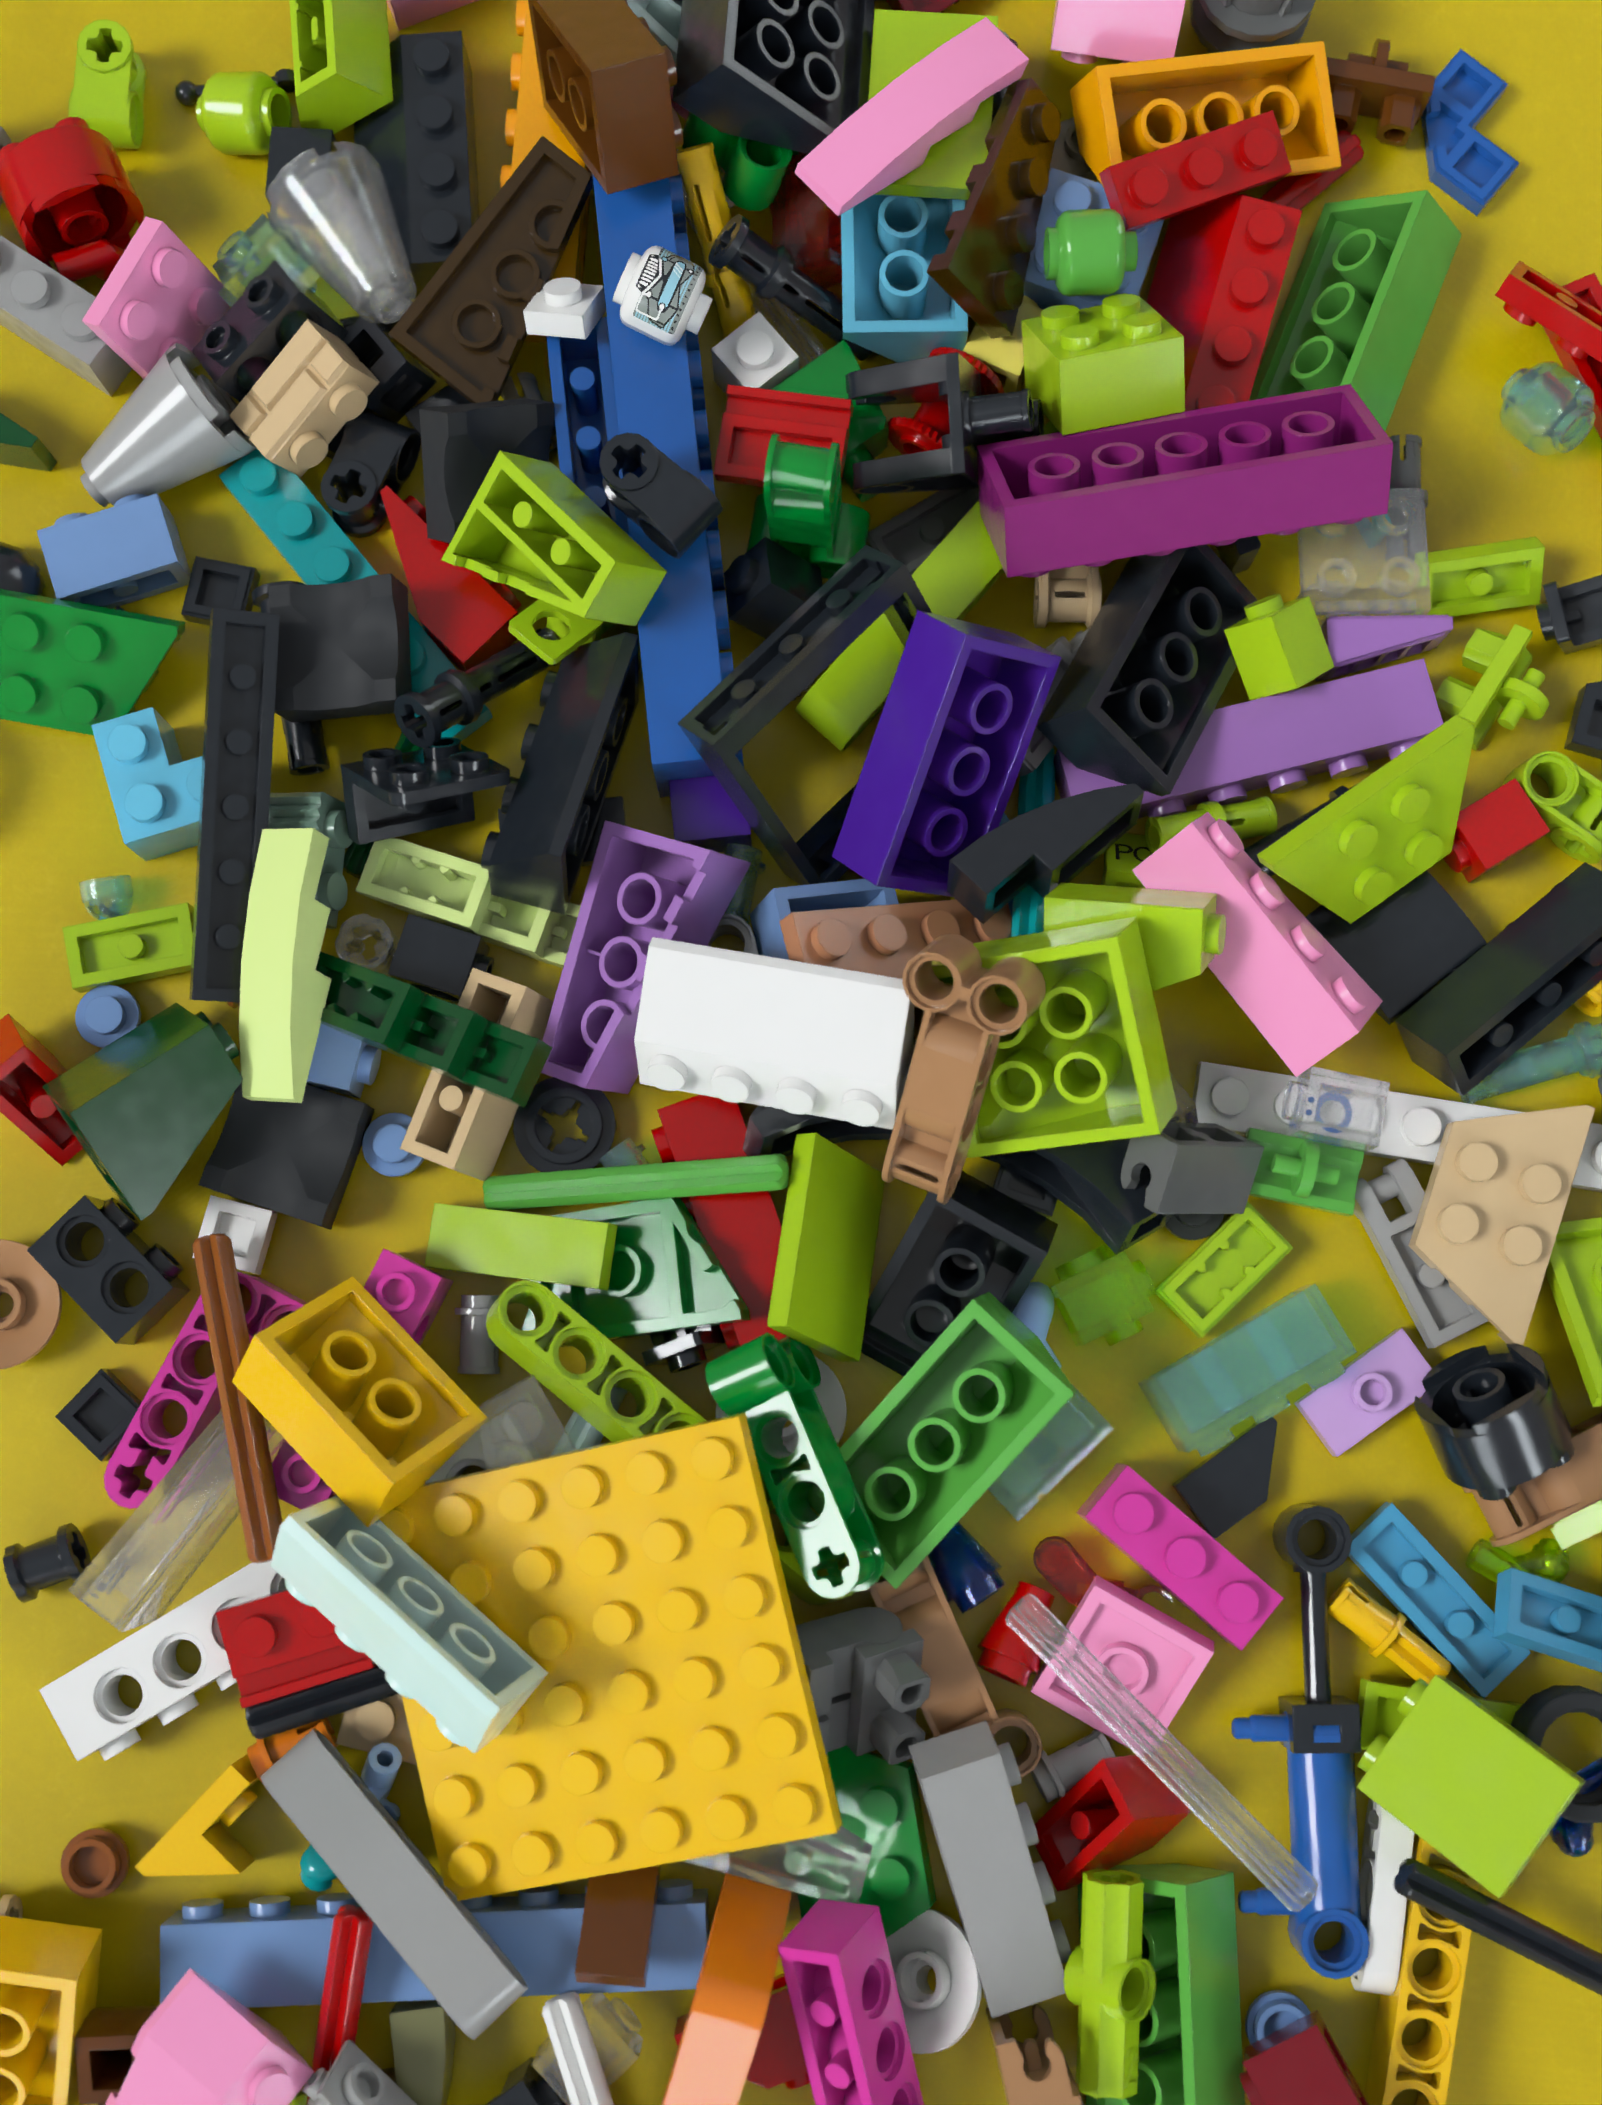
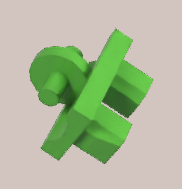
[1245,1128,1364,1217]

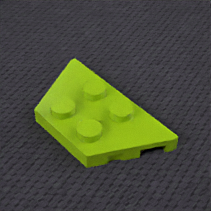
[1257,715,1475,924]

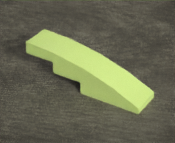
[239,828,332,1103]
[355,837,581,968]

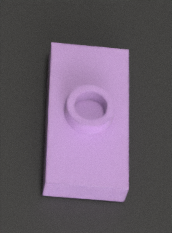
[1294,1328,1432,1457]

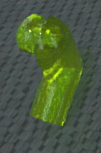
[1466,1538,1570,1584]

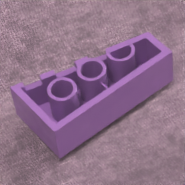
[541,820,751,1094]

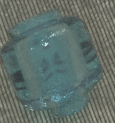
[1500,361,1596,456]

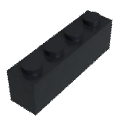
[1395,862,1602,1096]

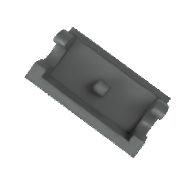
[1121,1122,1264,1214]

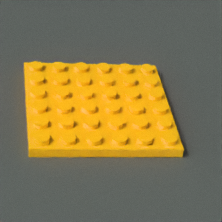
[379,1413,842,1901]

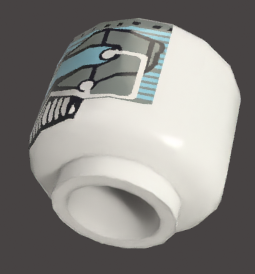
[612,245,713,346]

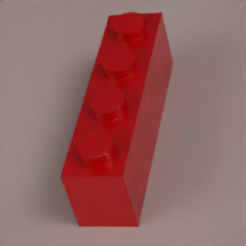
[651,1095,786,1349]

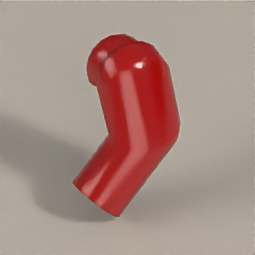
[51,240,125,282]

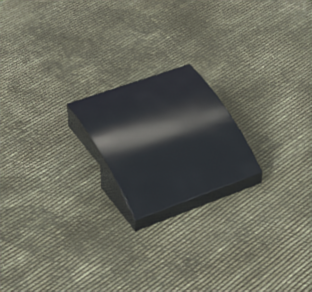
[1306,870,1487,1025]

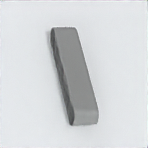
[260,1728,528,2040]

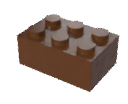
[528,0,683,195]

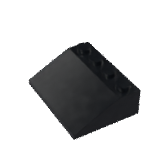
[672,0,875,154]

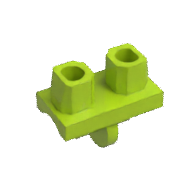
[1435,624,1550,751]

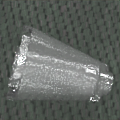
[266,141,417,324]

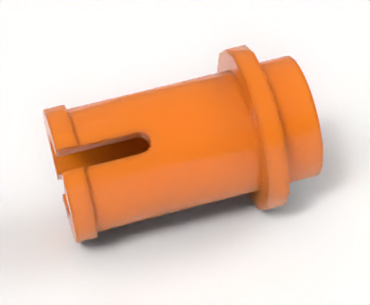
[247,1717,339,1783]

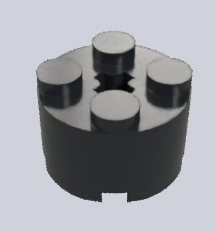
[1414,1344,1574,1501]

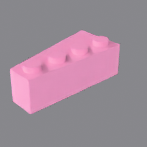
[1132,812,1383,1077]

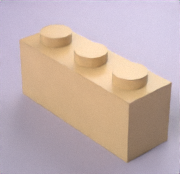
[400,968,553,1181]

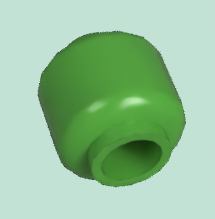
[1043,209,1138,297]

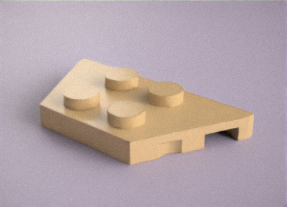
[1409,1105,1595,1346]

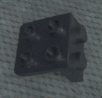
[341,737,510,845]

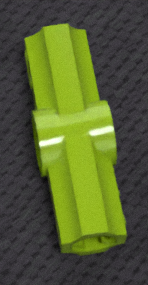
[1063,1868,1156,2099]

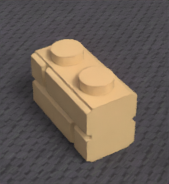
[229,319,380,477]

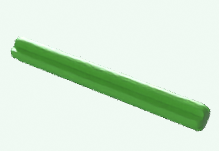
[482,1154,790,1210]

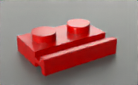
[713,384,854,487]
[215,1589,376,1709]

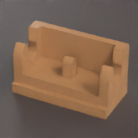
[985,2004,1082,2105]

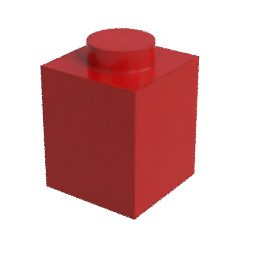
[1443,778,1550,883]

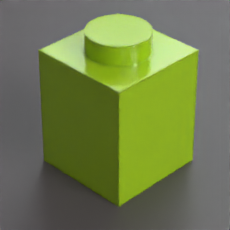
[1224,593,1335,700]

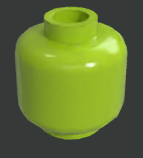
[196,71,292,155]

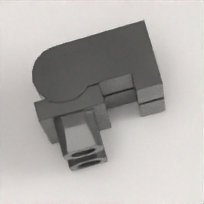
[796,1607,931,1765]

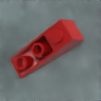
[380,485,522,671]

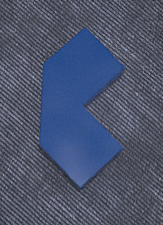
[1421,49,1519,216]

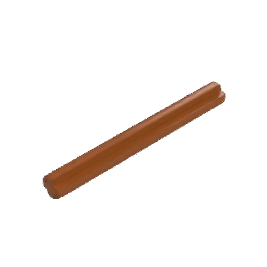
[192,1234,283,1563]

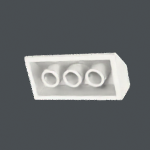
[634,937,914,1130]

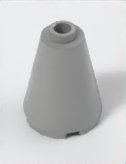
[80,343,256,507]

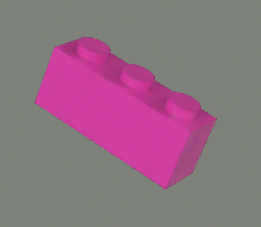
[1076,1463,1284,1651]

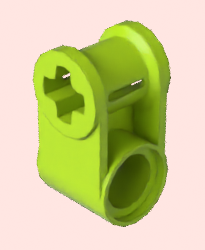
[68,19,147,149]
[1502,751,1602,864]

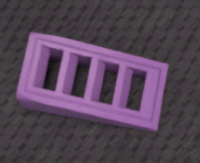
[1315,615,1453,681]

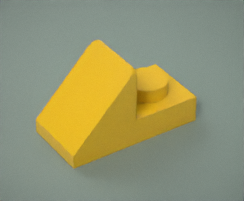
[135,1754,259,1876]

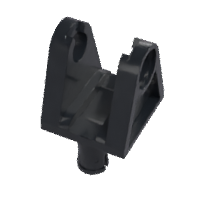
[845,352,1044,494]

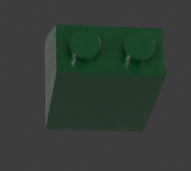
[42,1003,243,1221]

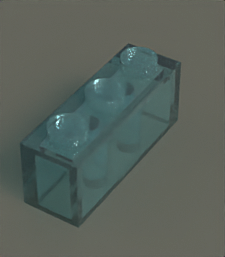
[1138,1283,1357,1457]

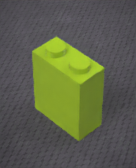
[1357,1675,1585,1899]

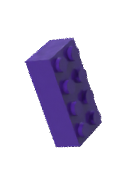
[832,610,1062,897]

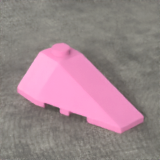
[105,1968,314,2105]

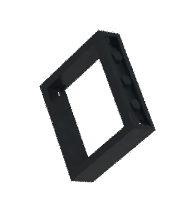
[678,545,932,885]

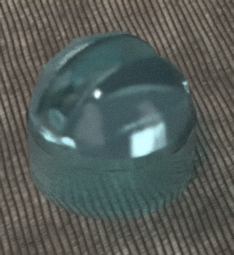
[79,875,134,920]

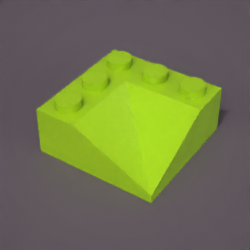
[932,916,1178,1158]

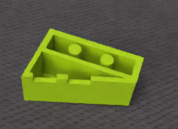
[441,450,667,626]

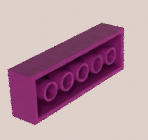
[977,384,1393,578]

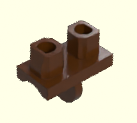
[1326,38,1435,147]

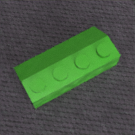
[1249,190,1462,431]
[808,1292,1076,1589]
[1077,1863,1245,2105]

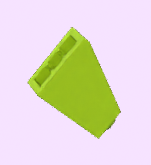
[1044,882,1226,991]

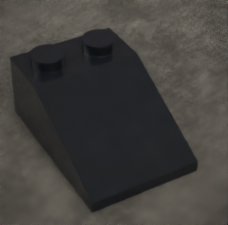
[861,1171,1059,1376]

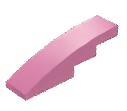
[795,17,1029,216]

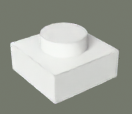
[523,277,606,339]
[192,1195,278,1275]

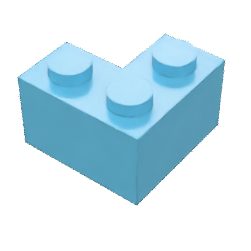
[91,707,203,861]

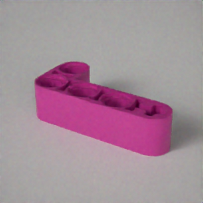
[104,1272,308,1509]

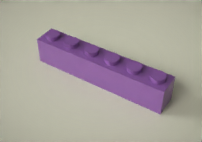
[1054,658,1443,818]

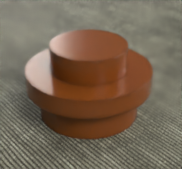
[61,1827,130,1899]

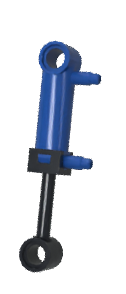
[1231,1503,1370,1979]

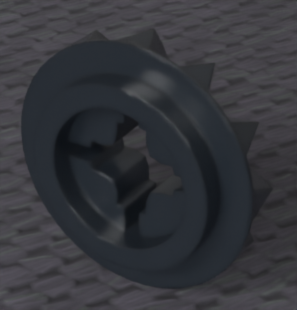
[513,1077,617,1172]

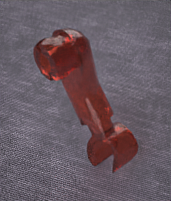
[1033,1536,1173,1606]

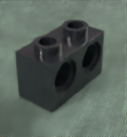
[192,260,348,402]
[27,1195,190,1345]

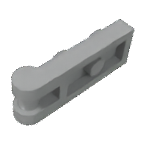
[1354,1158,1488,1349]

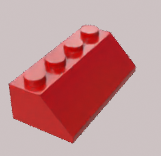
[1146,194,1302,411]

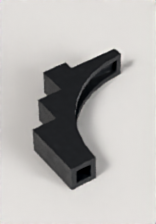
[743,1038,1173,1255]

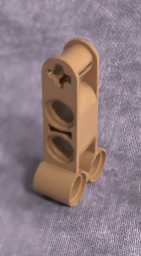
[881,934,1046,1205]
[1462,1412,1602,1547]
[869,1556,1042,1777]

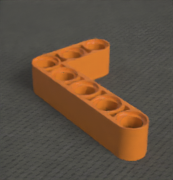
[661,1861,794,2105]

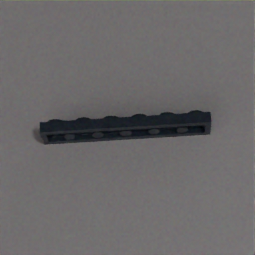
[189,607,280,1003]

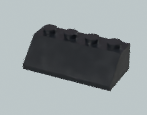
[354,31,479,302]
[1036,544,1258,796]
[481,632,639,915]

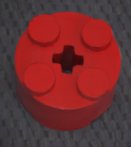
[0,117,144,269]

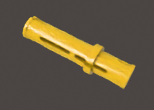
[677,142,756,339]

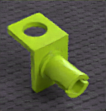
[508,600,617,665]

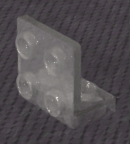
[1296,488,1431,627]

